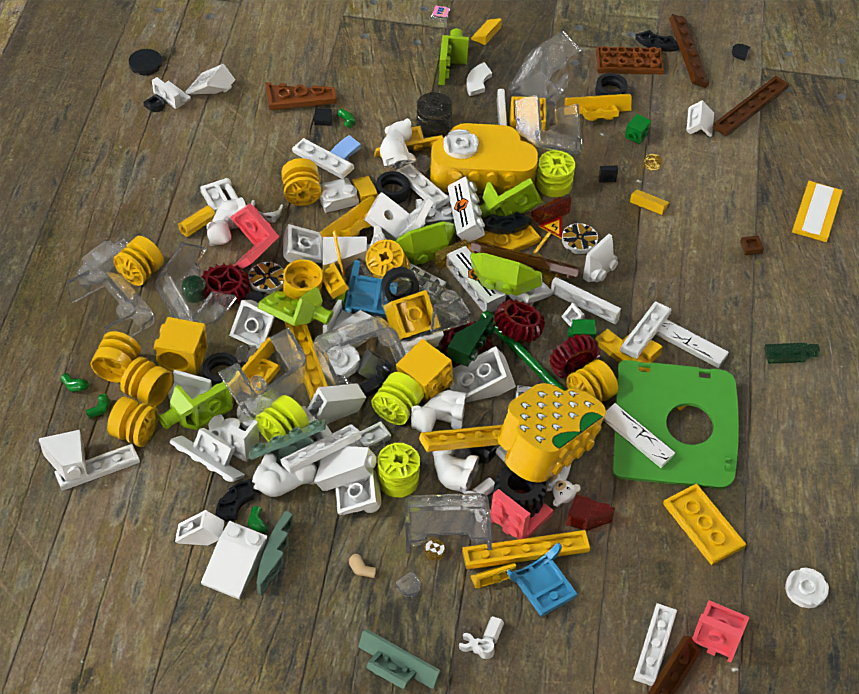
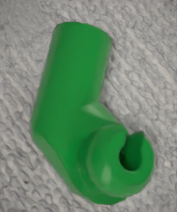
[337,108,356,128]
[86,393,111,419]

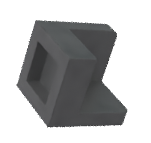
[357,349,385,379]

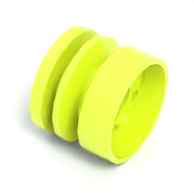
[536,150,575,198]
[371,372,424,425]
[255,395,309,442]
[377,443,420,498]

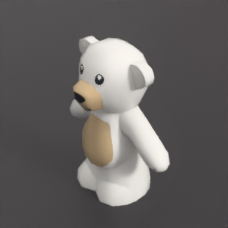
[546,464,581,507]

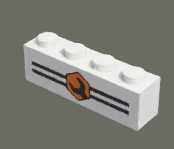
[448,176,485,245]
[446,246,506,313]

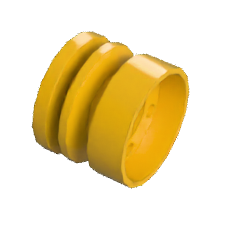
[281,158,321,206]
[113,236,164,286]
[366,239,410,286]
[283,259,323,300]
[90,331,142,383]
[120,357,173,407]
[567,359,619,403]
[107,396,158,447]

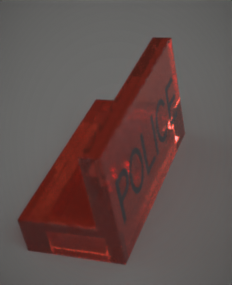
[531,196,572,225]

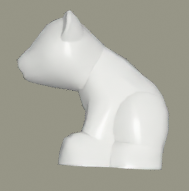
[380,118,416,169]
[207,197,246,246]
[411,390,466,432]
[432,449,479,493]
[252,452,318,497]

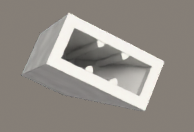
[323,237,371,272]
[307,384,366,424]
[39,430,87,481]
[314,446,377,491]

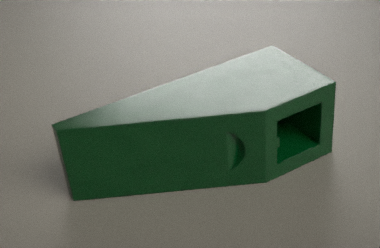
[447,314,495,367]

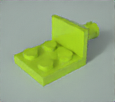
[439,28,469,85]
[479,178,543,219]
[257,287,334,326]
[158,380,233,430]

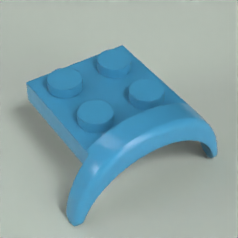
[345,260,397,318]
[507,543,577,617]

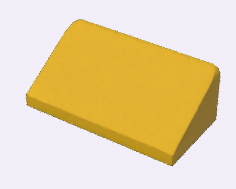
[471,18,502,45]
[630,189,669,215]
[471,563,516,588]

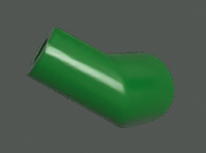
[60,373,89,392]
[248,506,268,534]

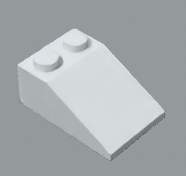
[450,346,516,403]
[201,521,268,600]

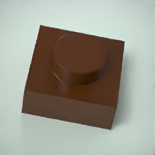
[740,235,764,256]

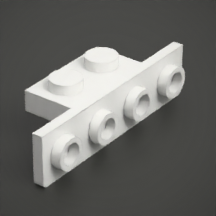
[170,428,245,482]

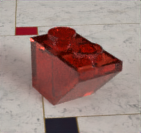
[566,494,615,531]

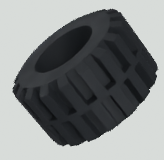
[492,467,547,518]

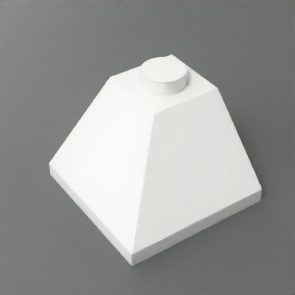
[185,64,235,94]
[229,300,275,349]

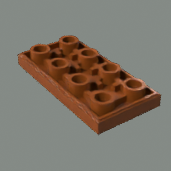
[596,46,664,75]

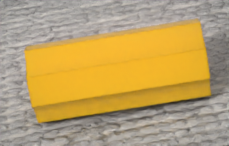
[178,205,216,237]

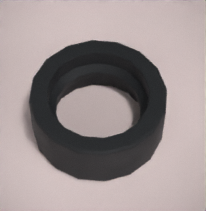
[595,73,628,96]
[376,171,410,204]
[381,267,419,302]
[203,352,240,387]

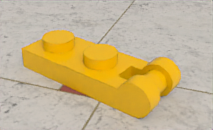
[322,262,349,299]

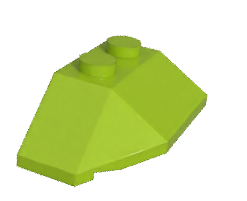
[395,221,457,265]
[470,253,543,296]

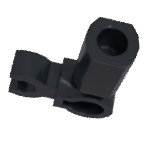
[359,360,392,398]

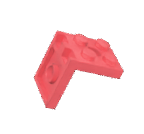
[230,203,279,269]
[490,489,554,539]
[692,600,749,663]

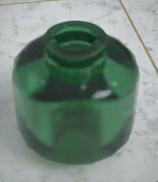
[181,275,206,303]

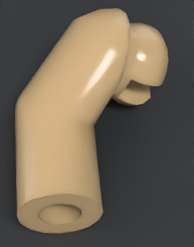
[349,554,376,578]

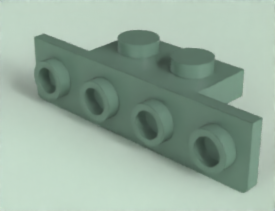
[249,419,327,465]
[358,629,440,689]

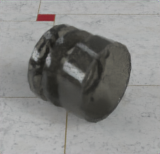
[416,92,452,138]

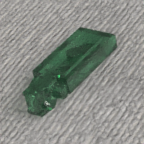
[764,343,820,364]

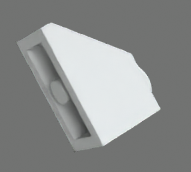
[175,510,224,546]

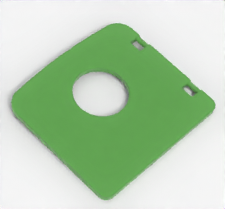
[613,360,739,489]

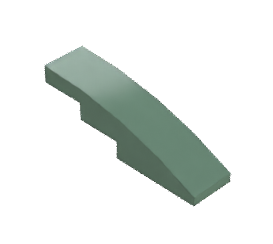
[257,511,293,595]

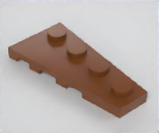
[265,82,337,110]

